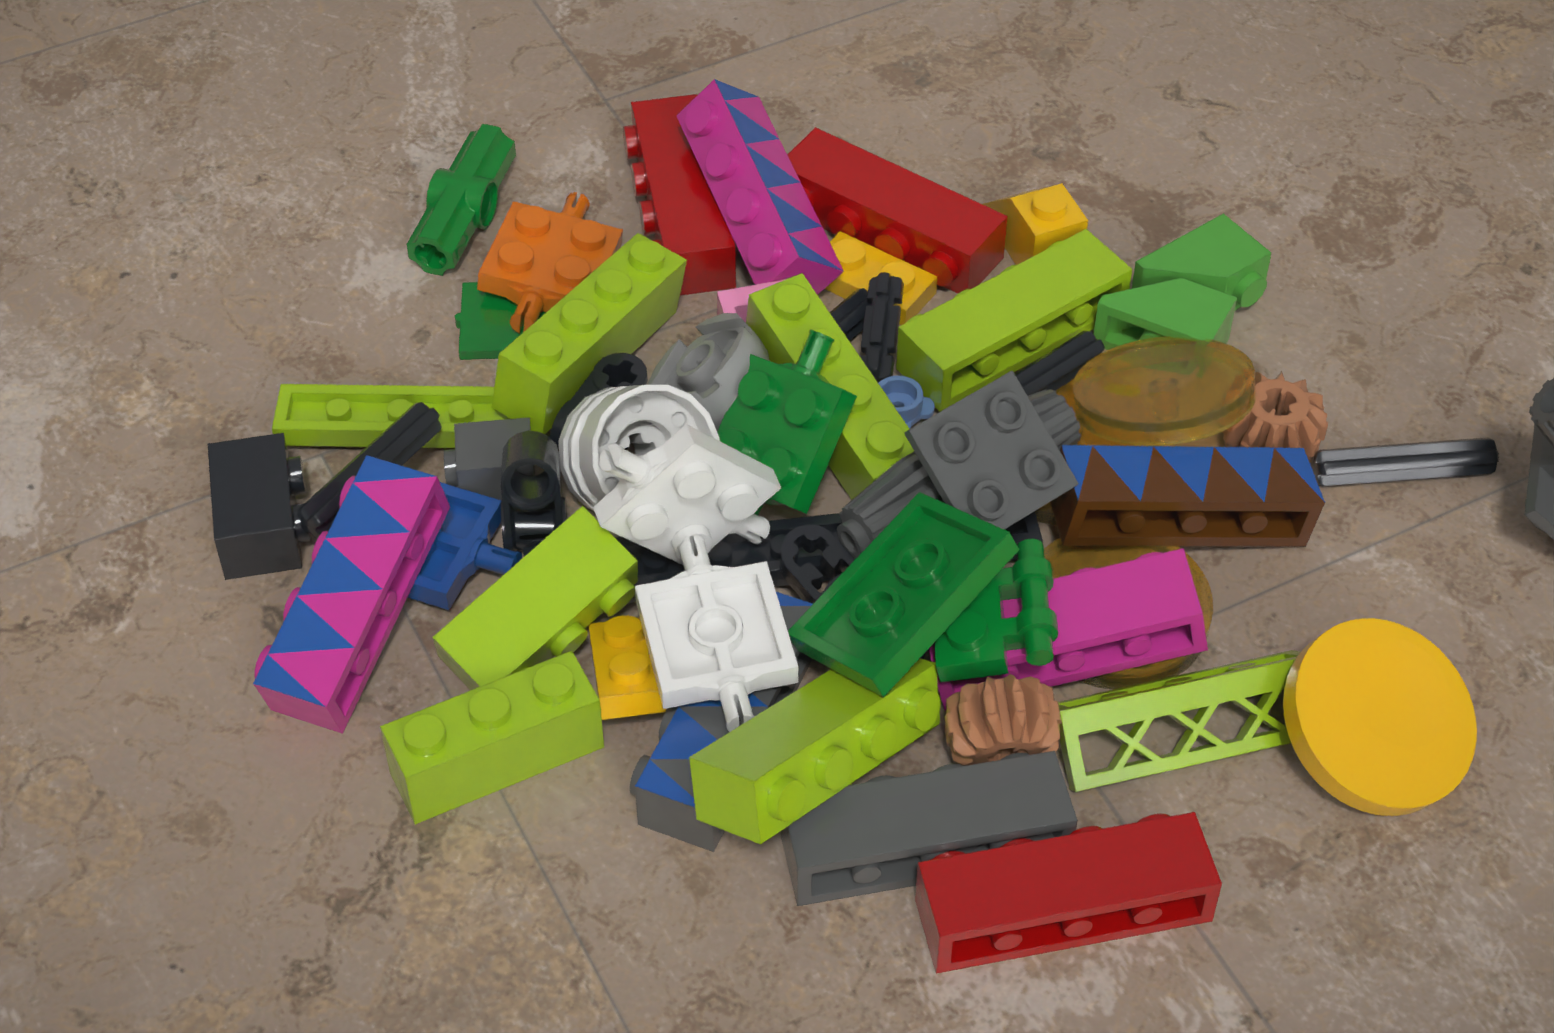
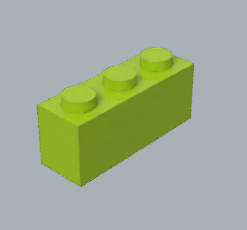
[433,506,638,690]
[380,651,604,825]

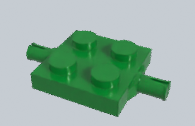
[717,329,857,516]

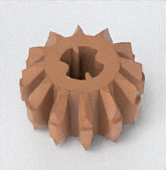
[1220,371,1328,464]
[944,674,1062,766]

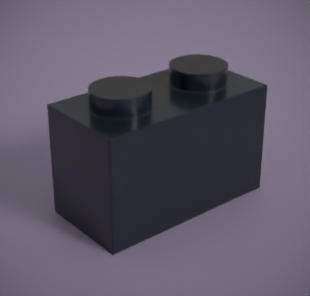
[207,433,311,580]

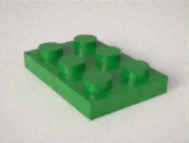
[788,492,1019,697]

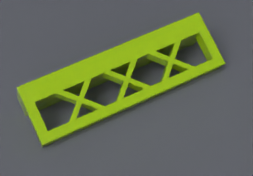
[1058,650,1301,792]

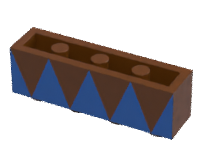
[1050,445,1325,547]

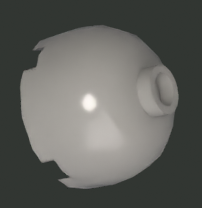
[648,313,770,431]

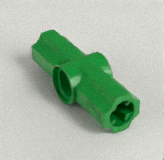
[406,124,516,276]

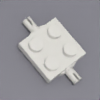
[593,424,781,565]
[635,535,798,732]

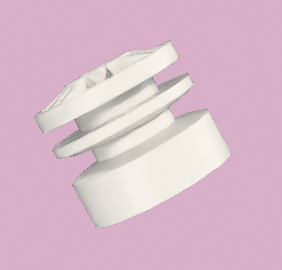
[559,385,719,511]

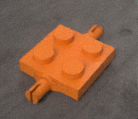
[477,192,623,333]

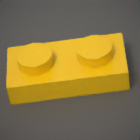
[825,231,937,325]
[588,615,667,720]

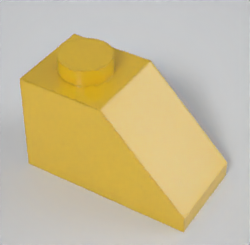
[983,183,1088,265]

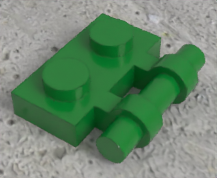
[935,539,1058,682]

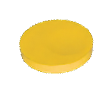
[1283,618,1477,816]

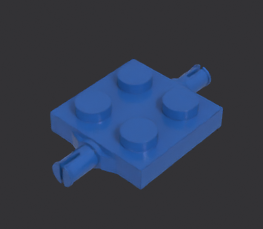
[408,482,522,610]

